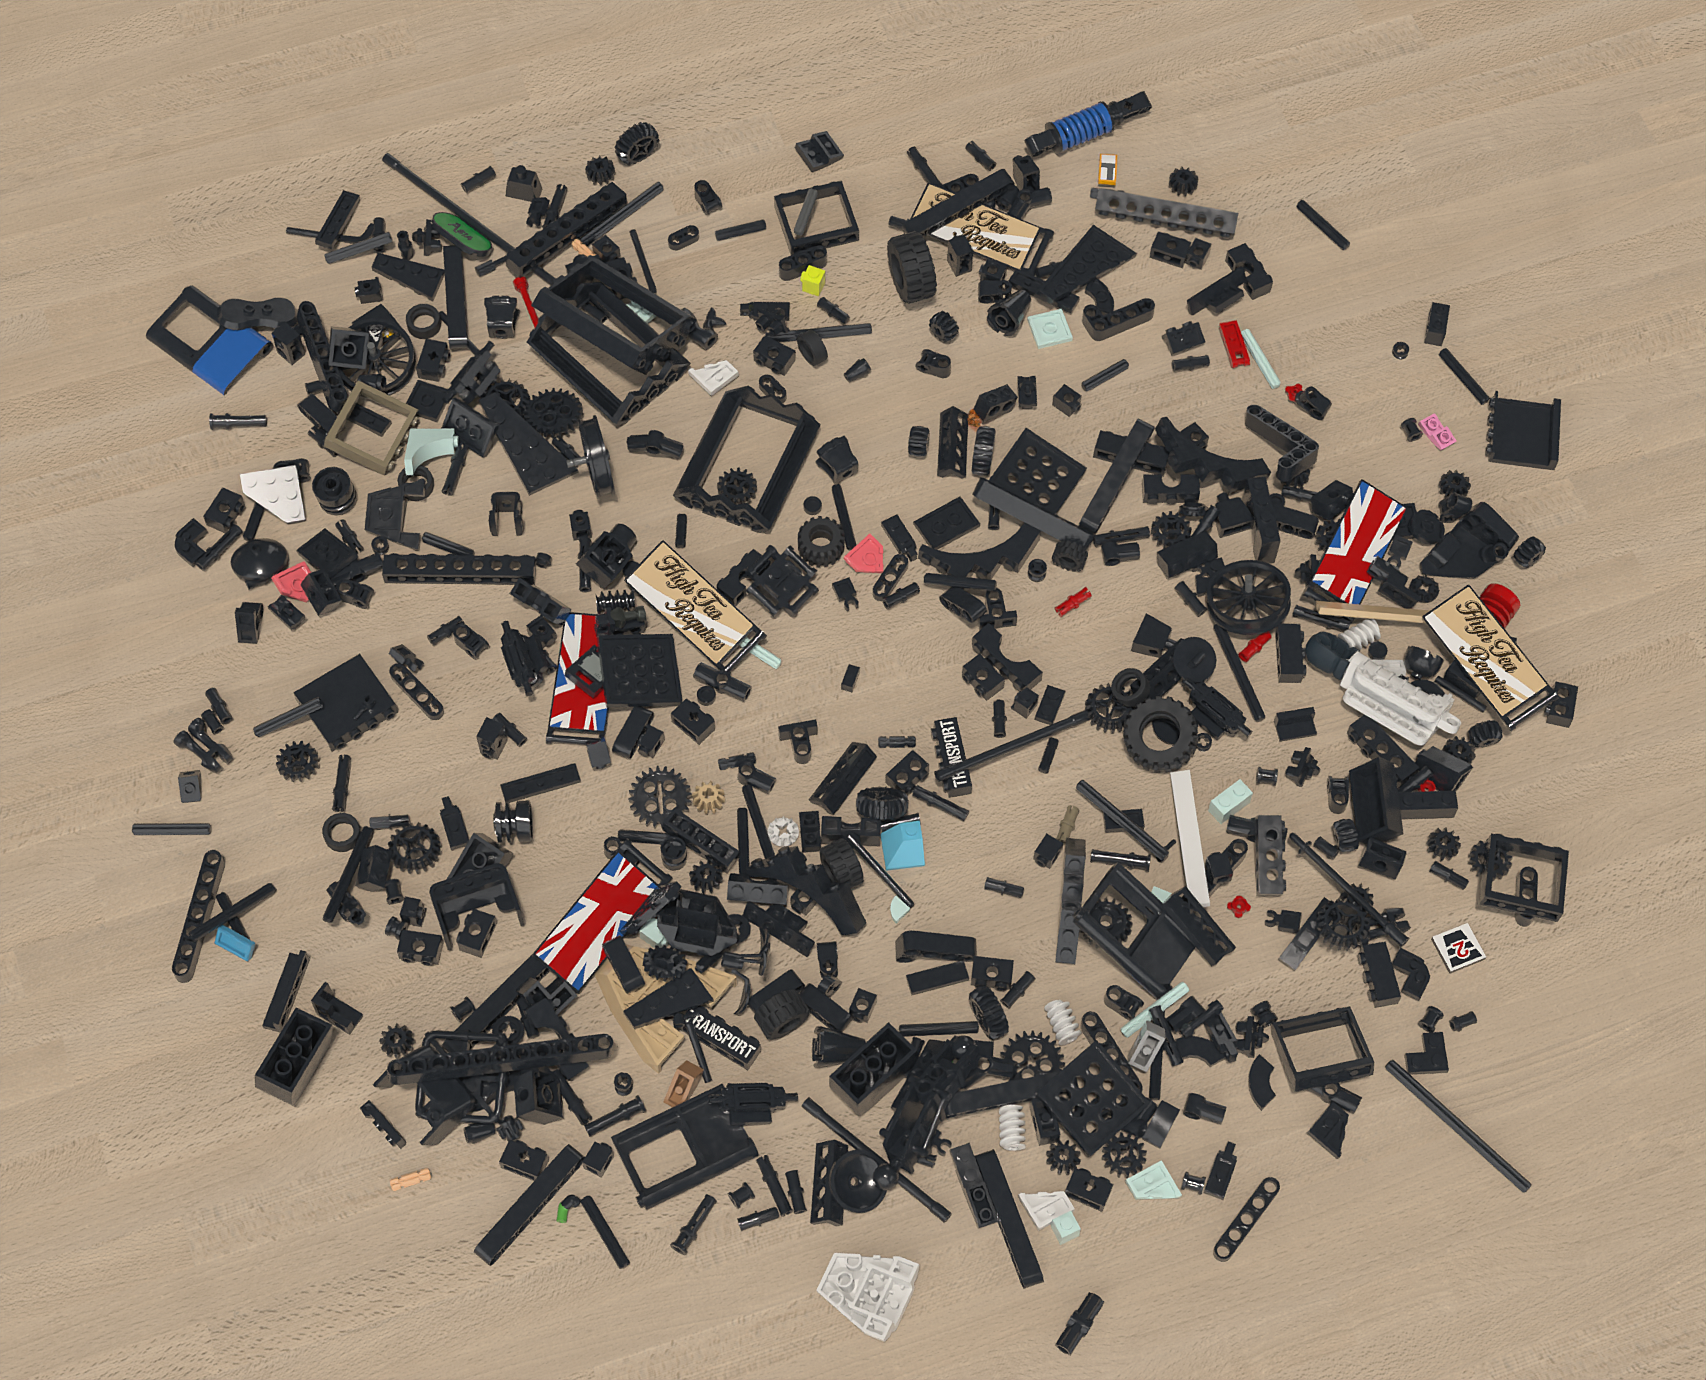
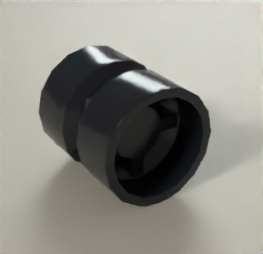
[660,836,687,871]

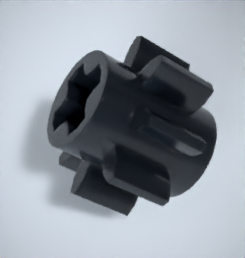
[496,1115,523,1141]

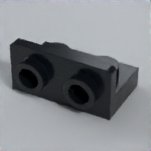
[1162,321,1206,355]

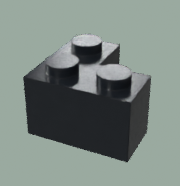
[515,977,577,1015]

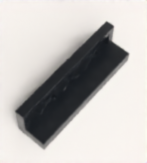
[937,406,969,479]
[809,742,877,815]
[1161,886,1236,966]
[262,950,310,1033]
[810,1139,848,1227]

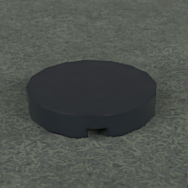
[1409,510,1445,545]

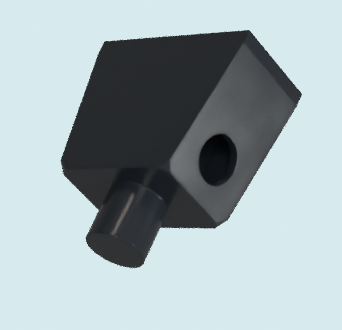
[1013,155,1040,191]
[505,165,543,202]
[1214,492,1255,538]
[1131,613,1177,658]

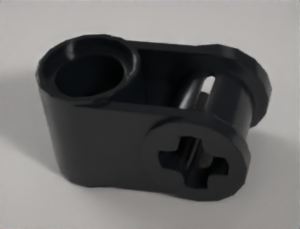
[694,180,723,215]
[978,280,1012,304]
[915,349,951,379]
[1295,386,1332,420]
[273,458,310,483]
[1439,493,1473,523]
[336,579,374,609]
[453,623,489,659]
[1327,776,1349,814]
[816,941,838,979]
[1104,985,1144,1021]

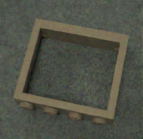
[324,381,419,475]

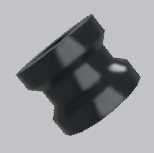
[1027,559,1047,582]
[385,916,408,940]

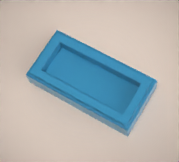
[214,925,255,962]

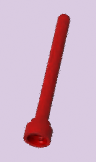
[513,277,538,328]

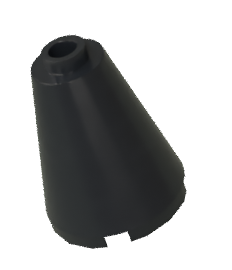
[987,290,1031,336]
[812,1026,866,1067]

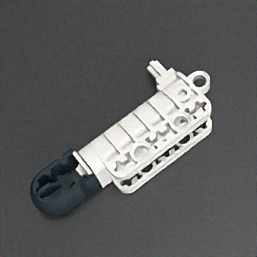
[1305,632,1461,745]

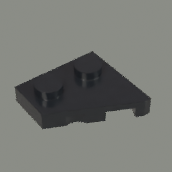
[1307,1102,1349,1159]

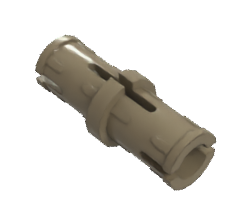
[1056,805,1080,845]

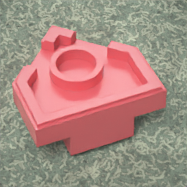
[843,534,883,573]
[271,561,311,602]

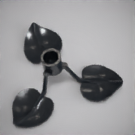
[721,928,771,1015]

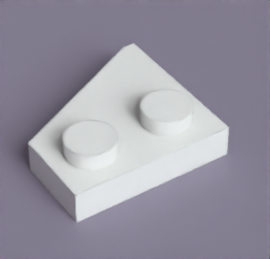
[688,360,739,396]
[1018,1191,1075,1231]

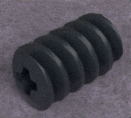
[596,589,635,615]

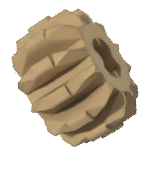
[692,781,725,814]

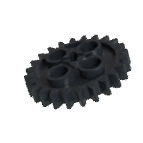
[523,388,583,438]
[628,766,692,829]
[1000,1030,1065,1082]

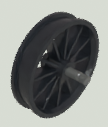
[337,318,416,398]
[566,415,615,499]
[1207,560,1291,635]

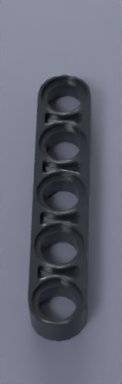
[1213,1177,1280,1262]

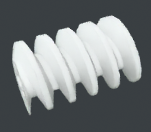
[1338,619,1381,650]
[1044,1000,1082,1046]
[999,1105,1026,1151]

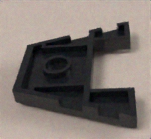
[364,479,426,551]

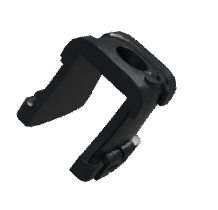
[484,295,519,338]
[815,435,859,484]
[488,492,523,536]

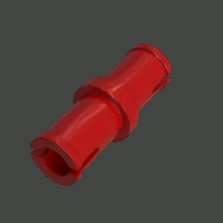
[1054,587,1092,617]
[1238,631,1272,662]

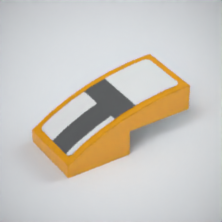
[1098,154,1117,185]

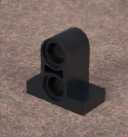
[978,588,1018,631]
[235,602,264,644]
[778,719,818,764]

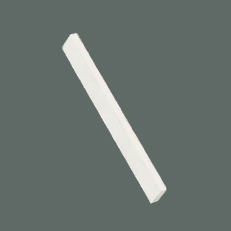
[1170,770,1210,907]

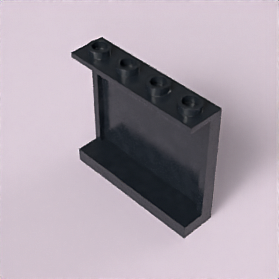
[1486,391,1561,471]
[293,653,398,752]

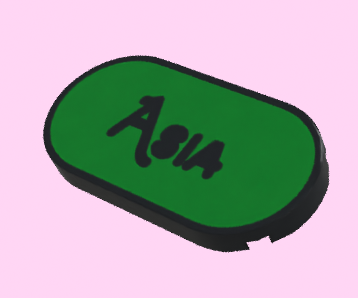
[431,212,492,257]

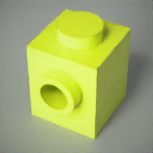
[800,265,825,296]

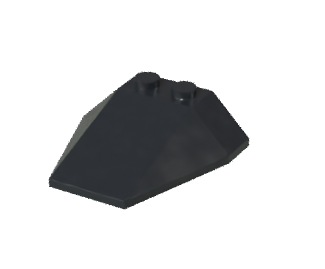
[657,889,737,956]

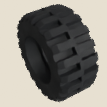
[887,231,937,304]
[1123,696,1198,773]

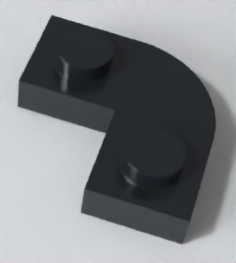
[175,518,207,567]
[1392,947,1430,1001]

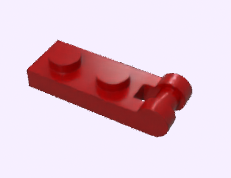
[1219,320,1250,368]

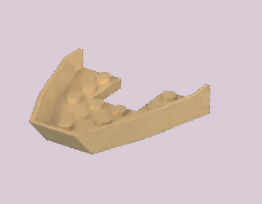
[594,945,737,1074]

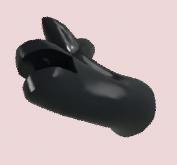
[681,307,726,350]

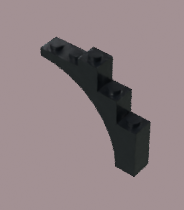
[1155,416,1271,493]
[918,523,1041,589]
[1055,838,1086,964]
[745,846,867,935]

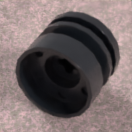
[493,800,533,843]

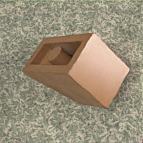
[663,1060,704,1107]

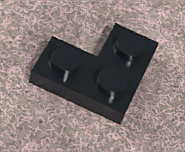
[1404,1032,1449,1075]

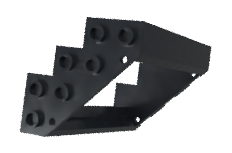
[531,255,697,375]
[527,282,691,425]
[673,385,821,533]

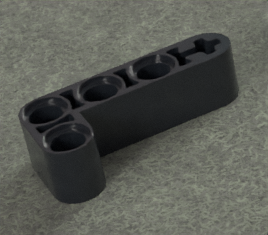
[1082,298,1155,341]
[895,930,977,963]

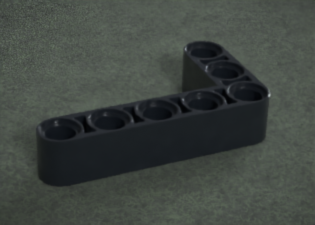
[1245,405,1319,482]
[1080,1011,1143,1119]

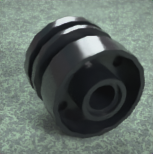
[312,467,357,516]

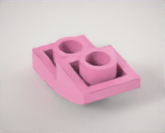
[1418,413,1456,450]

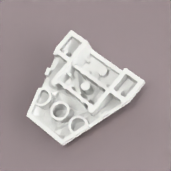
[816,1253,919,1342]

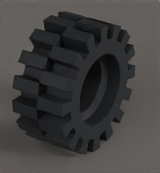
[1052,540,1088,572]

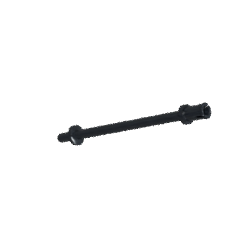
[1289,832,1410,947]

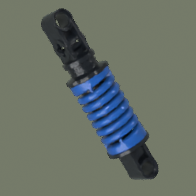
[1024,91,1152,157]

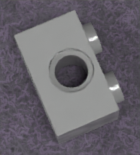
[1128,1020,1165,1072]

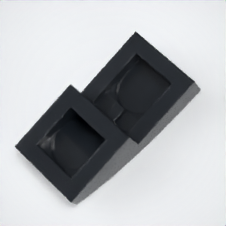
[1142,1100,1180,1149]

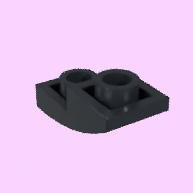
[799,811,821,852]

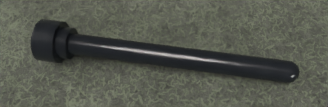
[846,832,914,908]

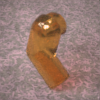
[968,409,981,427]

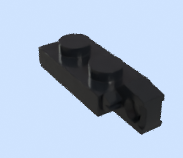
[740,302,790,321]
[881,514,918,562]
[440,796,469,850]
[1203,1012,1238,1063]
[360,1100,406,1149]
[1204,1141,1237,1200]

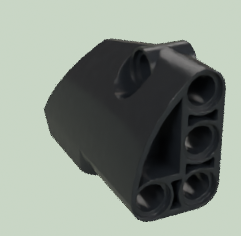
[1420,502,1519,578]

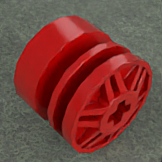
[1480,583,1521,629]

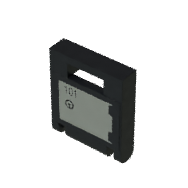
[564,645,603,698]

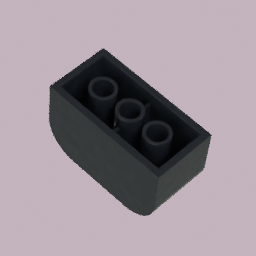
[255,1007,332,1106]
[829,1022,917,1116]

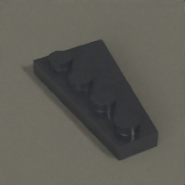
[371,253,445,302]
[623,968,714,1030]

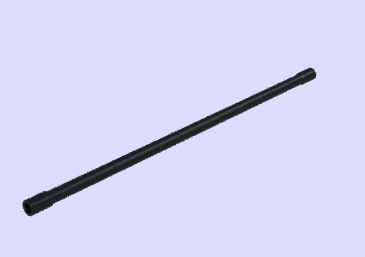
[382,153,608,324]

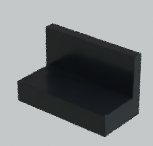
[1274,707,1317,742]

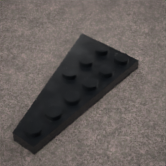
[1037,224,1137,304]
[479,393,579,496]

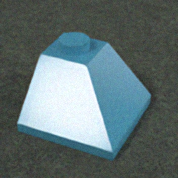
[880,821,925,871]

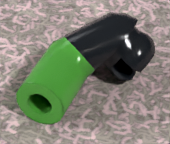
[556,1194,580,1223]

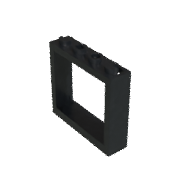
[774,180,859,255]
[1479,833,1569,922]
[1272,1006,1375,1092]

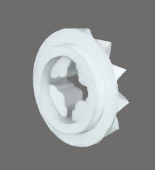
[767,816,799,847]

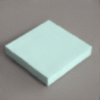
[1027,309,1073,349]

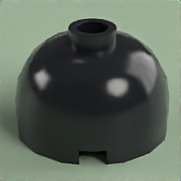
[1404,646,1444,680]

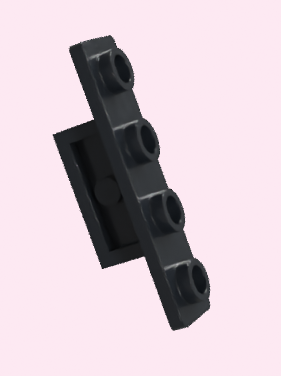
[1187,266,1246,315]
[742,902,815,957]

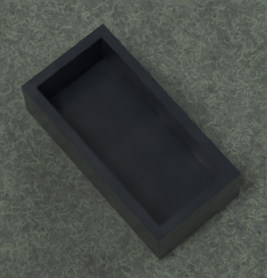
[1349,757,1404,844]

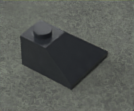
[328,326,369,369]

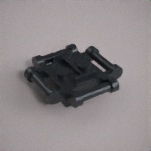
[744,545,819,617]

